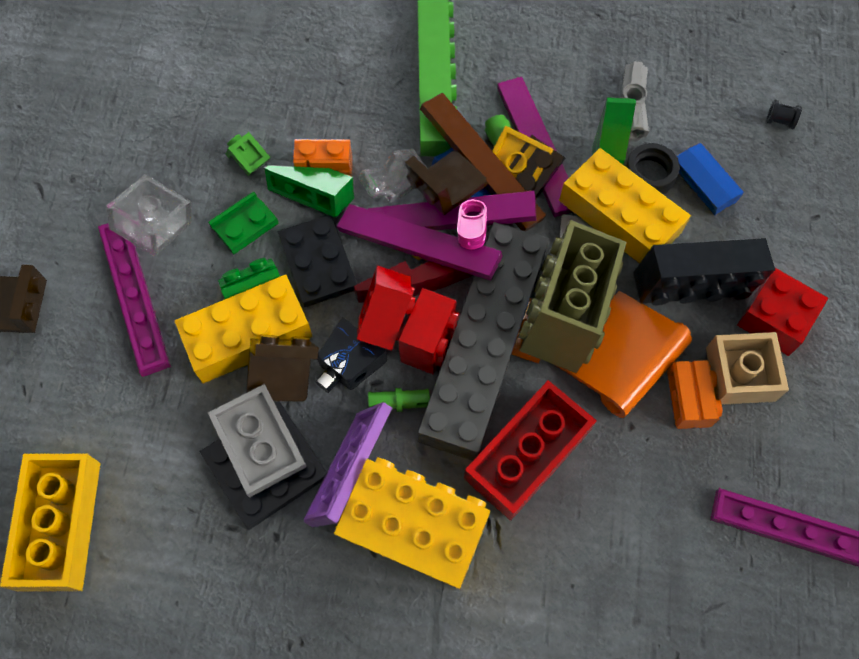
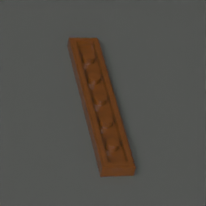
[420,92,546,232]

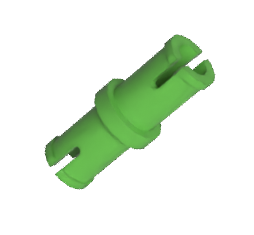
[368,388,430,412]

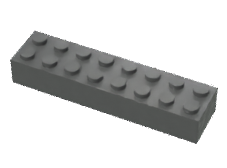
[418,222,549,461]

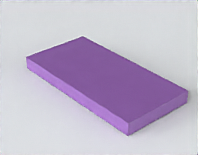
[304,402,392,527]

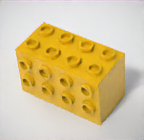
[334,457,491,589]

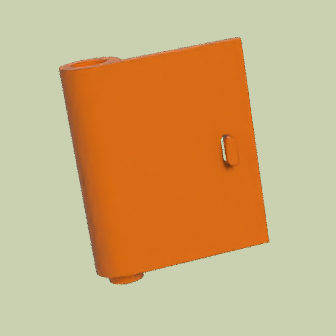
[555,291,692,418]

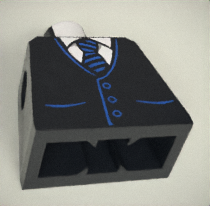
[315,317,387,393]

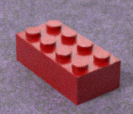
[463,380,597,521]

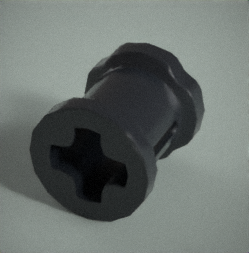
[766,99,802,130]

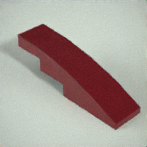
[354,261,472,303]

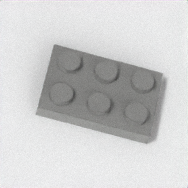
[208,384,307,497]

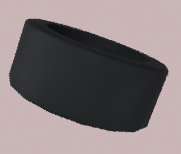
[625,143,680,195]

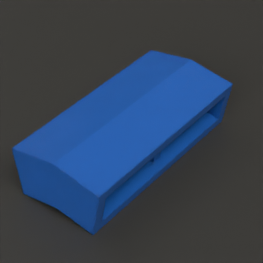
[677,143,744,215]

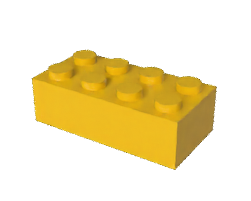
[559,148,691,263]
[174,275,313,384]
[0,454,100,591]

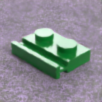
[208,191,279,255]
[218,258,281,299]

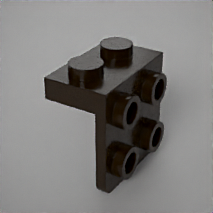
[405,151,487,216]
[0,265,47,333]
[246,335,319,402]

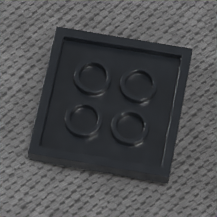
[199,401,327,530]

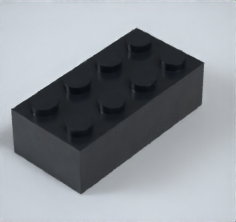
[633,238,775,306]

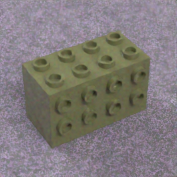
[518,220,627,373]

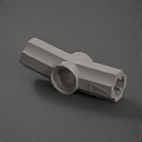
[621,61,649,141]

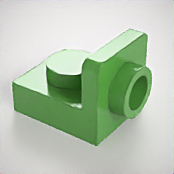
[225,132,271,176]

